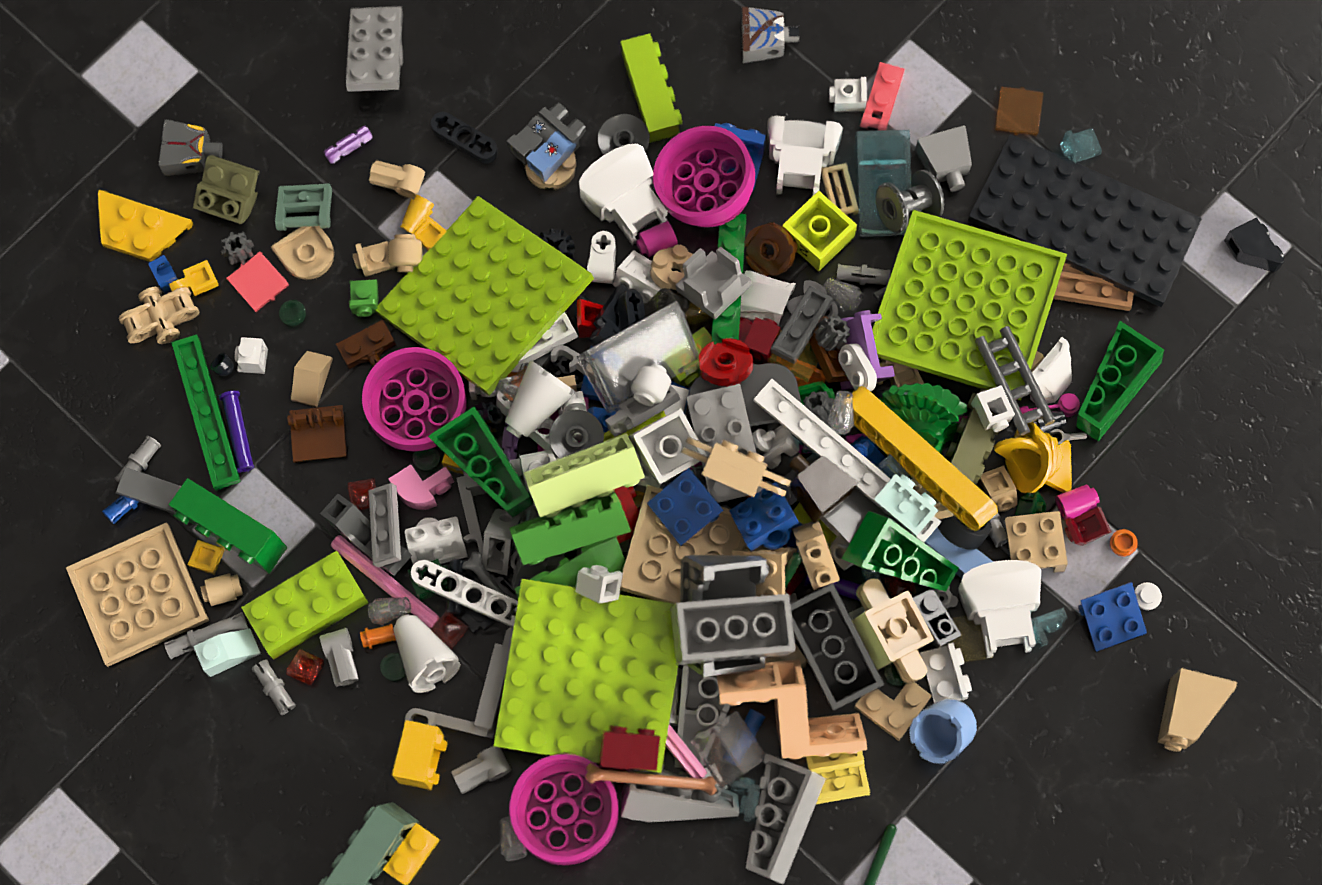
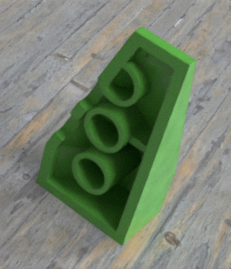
[515,536,625,600]

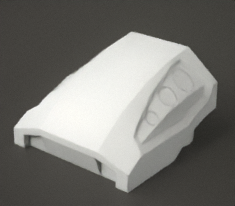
[740,270,796,326]
[1030,337,1072,404]

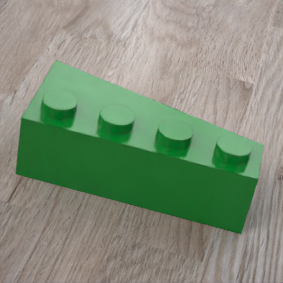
[1076,321,1164,441]
[428,407,535,518]
[168,478,288,574]
[841,511,959,592]

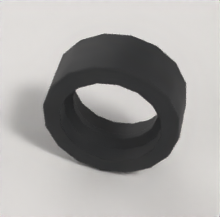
[937,515,992,549]

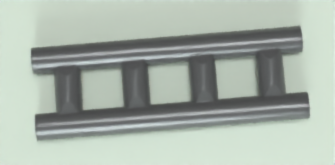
[975,326,1055,436]

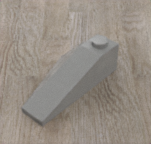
[675,664,730,768]
[621,764,739,822]

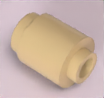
[201,573,243,606]

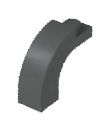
[320,494,412,576]

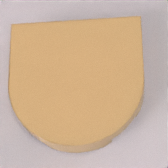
[271,226,334,280]

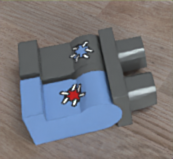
[507,103,586,182]

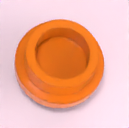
[1110,529,1138,557]

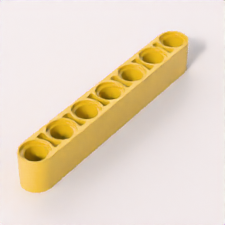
[839,386,998,531]

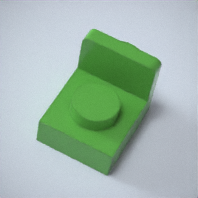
[349,280,379,317]

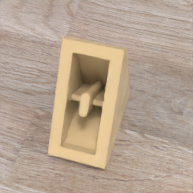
[291,351,333,407]

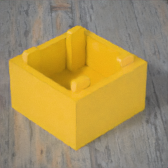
[392,720,448,790]

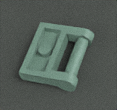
[275,184,332,231]

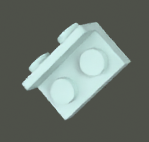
[873,474,938,536]

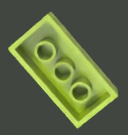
[241,551,368,659]

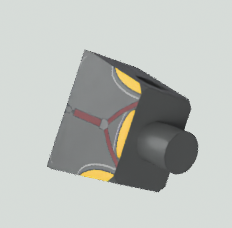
[159,120,223,176]

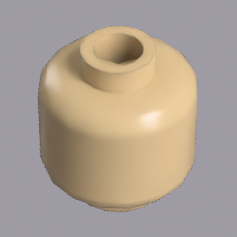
[388,234,422,272]

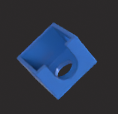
[148,255,178,294]

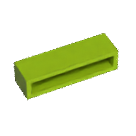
[621,34,683,143]

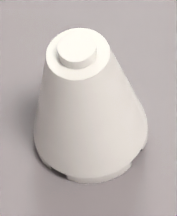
[505,360,576,438]
[393,614,460,693]

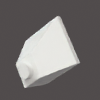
[628,409,708,484]

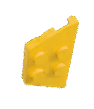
[98,190,193,262]

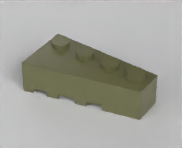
[945,388,999,485]

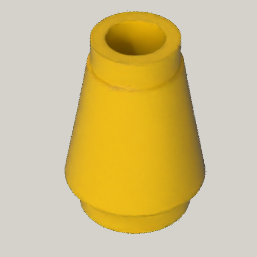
[400,194,434,234]

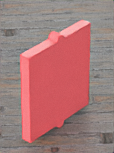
[227,252,289,312]

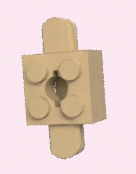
[681,437,791,497]
[852,579,935,684]

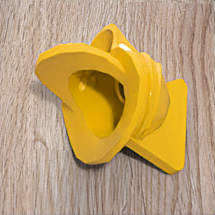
[994,422,1072,493]

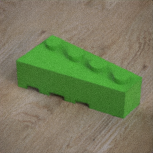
[509,489,631,565]

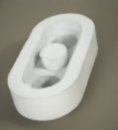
[838,343,877,392]

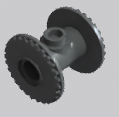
[875,170,945,233]

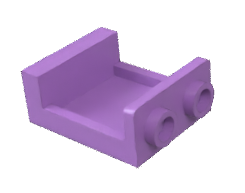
[840,310,895,390]

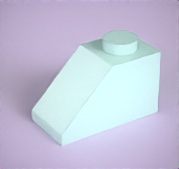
[194,629,261,677]

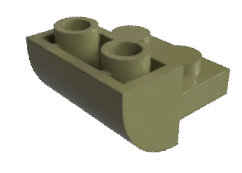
[193,155,259,224]

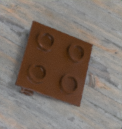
[288,405,347,462]

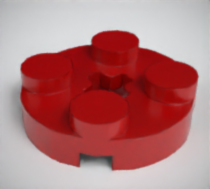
[699,338,753,387]

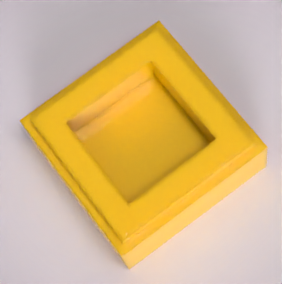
[414,217,447,250]
[188,540,224,575]

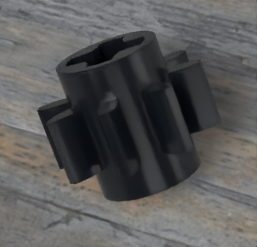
[553,356,584,384]
[473,402,503,434]

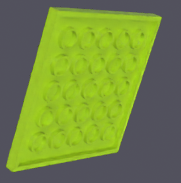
[375,196,594,396]
[872,210,1067,400]
[494,579,678,773]

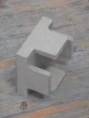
[675,247,751,319]

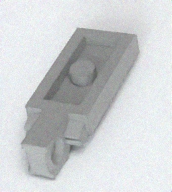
[605,385,680,437]

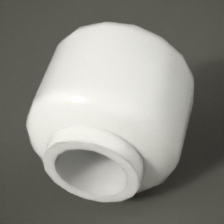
[631,364,671,406]

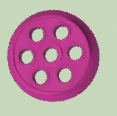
[653,126,755,227]
[362,347,467,451]
[510,754,619,865]

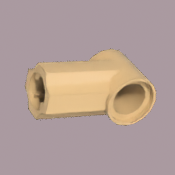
[369,160,425,198]

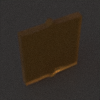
[995,87,1043,136]

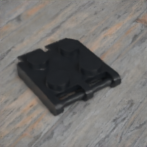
[444,570,518,634]

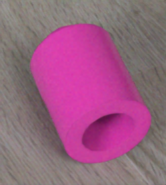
[636,221,678,257]
[1055,484,1099,521]

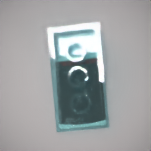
[855,130,911,237]

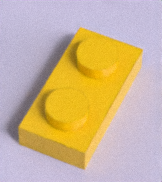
[383,823,439,885]

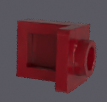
[1065,507,1112,546]

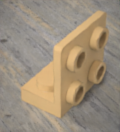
[1005,511,1068,573]
[732,545,797,597]

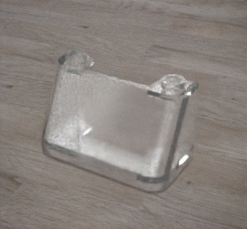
[576,301,700,413]

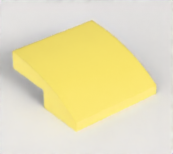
[805,751,870,804]

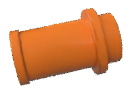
[360,624,396,649]

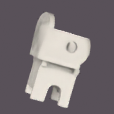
[767,116,843,196]
[579,144,668,245]
[958,560,1041,658]

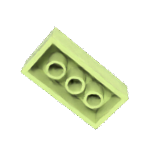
[524,433,645,517]

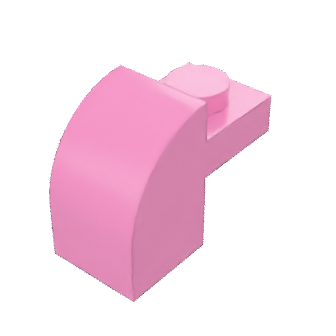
[389,464,454,510]

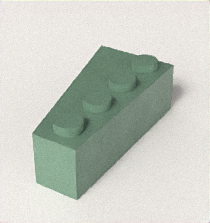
[319,802,419,885]

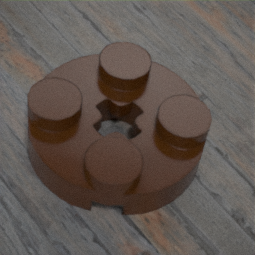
[744,222,798,276]

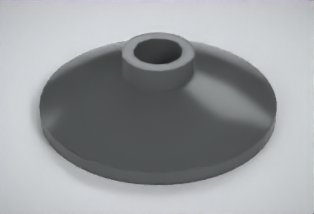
[598,114,649,155]
[549,409,604,458]

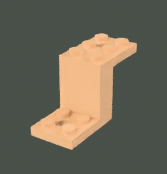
[717,659,867,759]

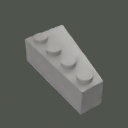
[746,753,826,884]

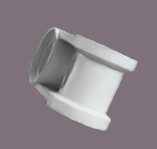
[587,231,616,284]

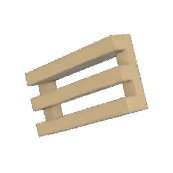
[821,163,859,216]

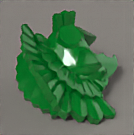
[878,383,967,470]

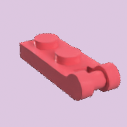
[860,62,905,134]

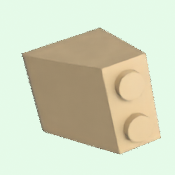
[1158,668,1237,752]

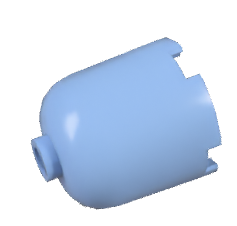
[910,699,977,764]

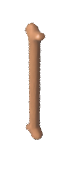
[585,763,717,796]

